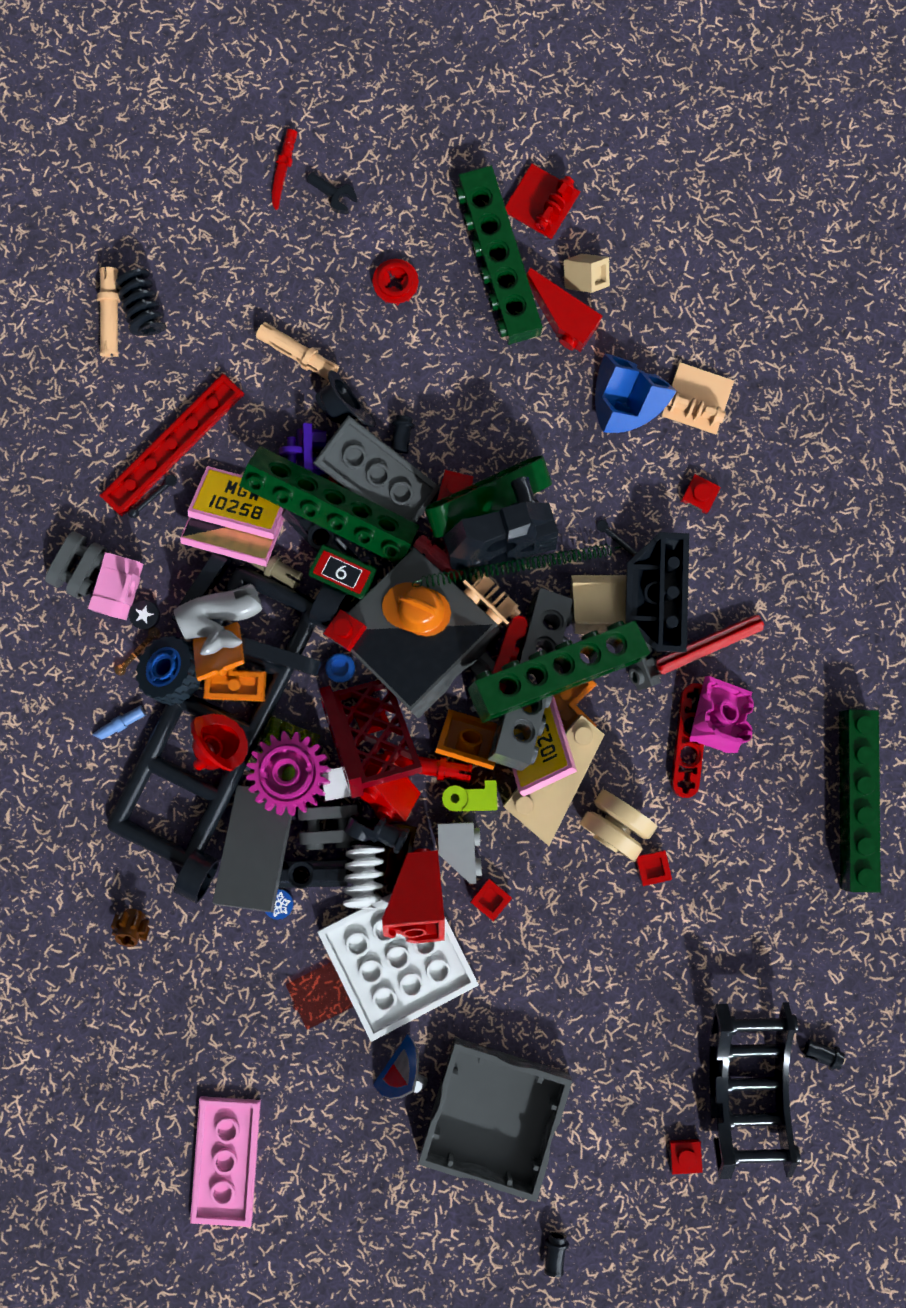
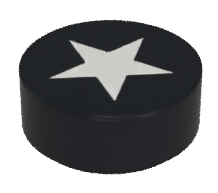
[129,600,160,630]

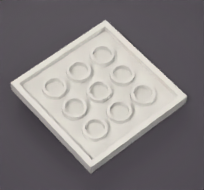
[317,893,479,1042]

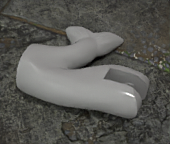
[174,584,262,655]

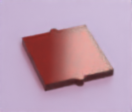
[286,961,354,1030]

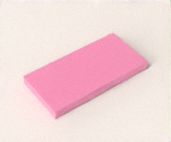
[190,1096,261,1227]

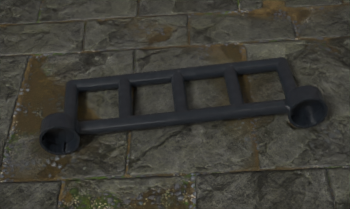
[107,566,351,904]

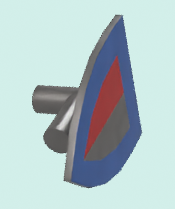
[373,1034,428,1099]

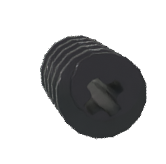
[115,268,166,336]

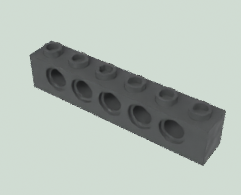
[488,588,574,771]

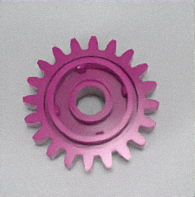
[246,732,331,816]

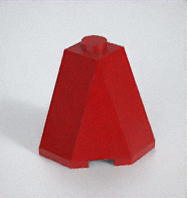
[382,848,445,943]

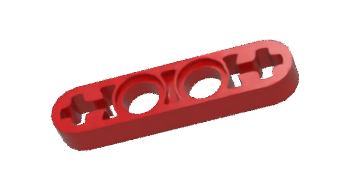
[671,683,704,798]

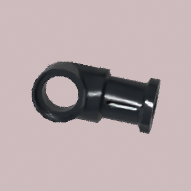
[344,815,410,854]

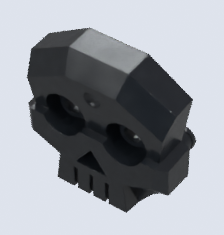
[443,477,558,573]

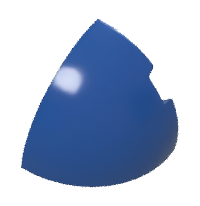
[595,353,676,433]

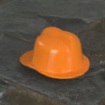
[382,582,451,637]

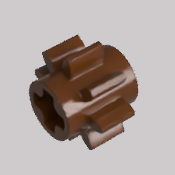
[111,909,150,947]

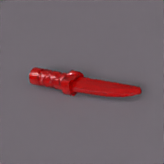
[272,129,298,210]

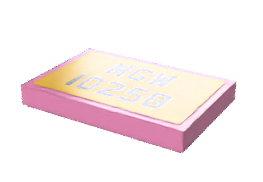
[188,466,285,540]
[512,696,577,796]

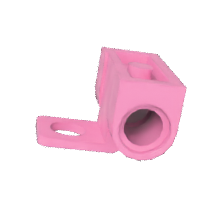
[88,552,144,620]

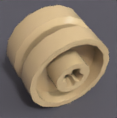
[579,789,658,862]

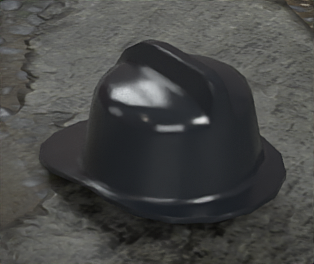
[315,370,376,427]

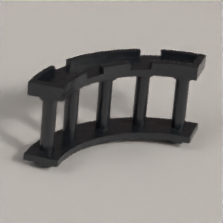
[709,1002,801,1179]

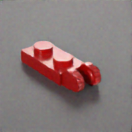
[492,615,528,693]

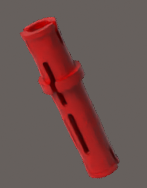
[384,750,473,783]

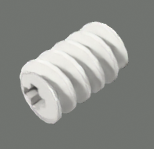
[343,845,384,909]

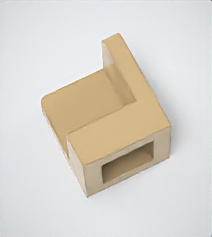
[564,254,610,293]

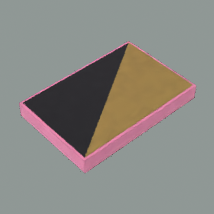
[180,517,284,567]

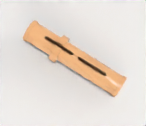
[97,267,121,357]
[256,322,339,381]

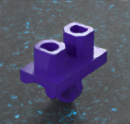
[279,423,326,476]

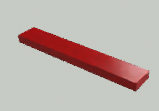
[99,373,245,517]

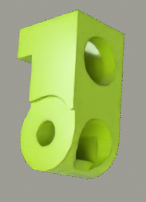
[442,780,497,812]

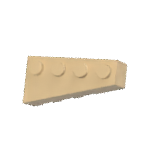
[503,715,605,846]

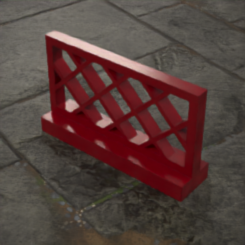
[319,680,422,798]

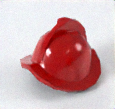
[190,714,248,772]

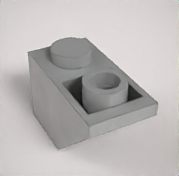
[438,822,482,884]

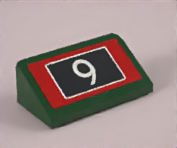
[308,544,377,599]

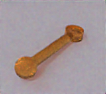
[114,627,160,676]

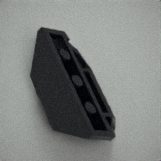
[625,532,689,653]

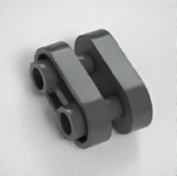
[45,531,107,599]
[298,804,359,850]

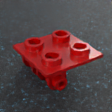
[505,164,581,240]

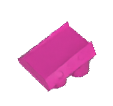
[690,676,754,753]

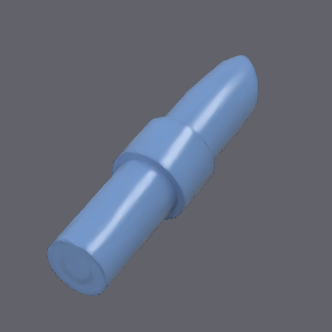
[92,705,146,740]

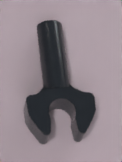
[307,172,357,214]

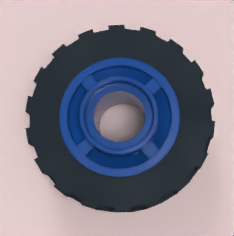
[136,636,202,705]

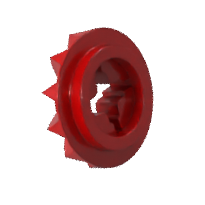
[373,259,419,306]

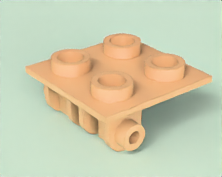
[662,362,734,435]
[463,571,521,627]

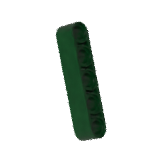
[425,455,552,538]

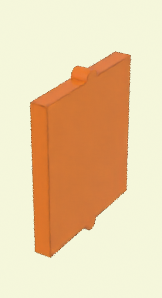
[192,622,245,681]

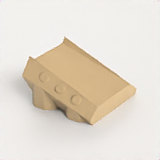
[570,575,627,635]

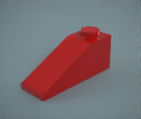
[527,268,603,352]

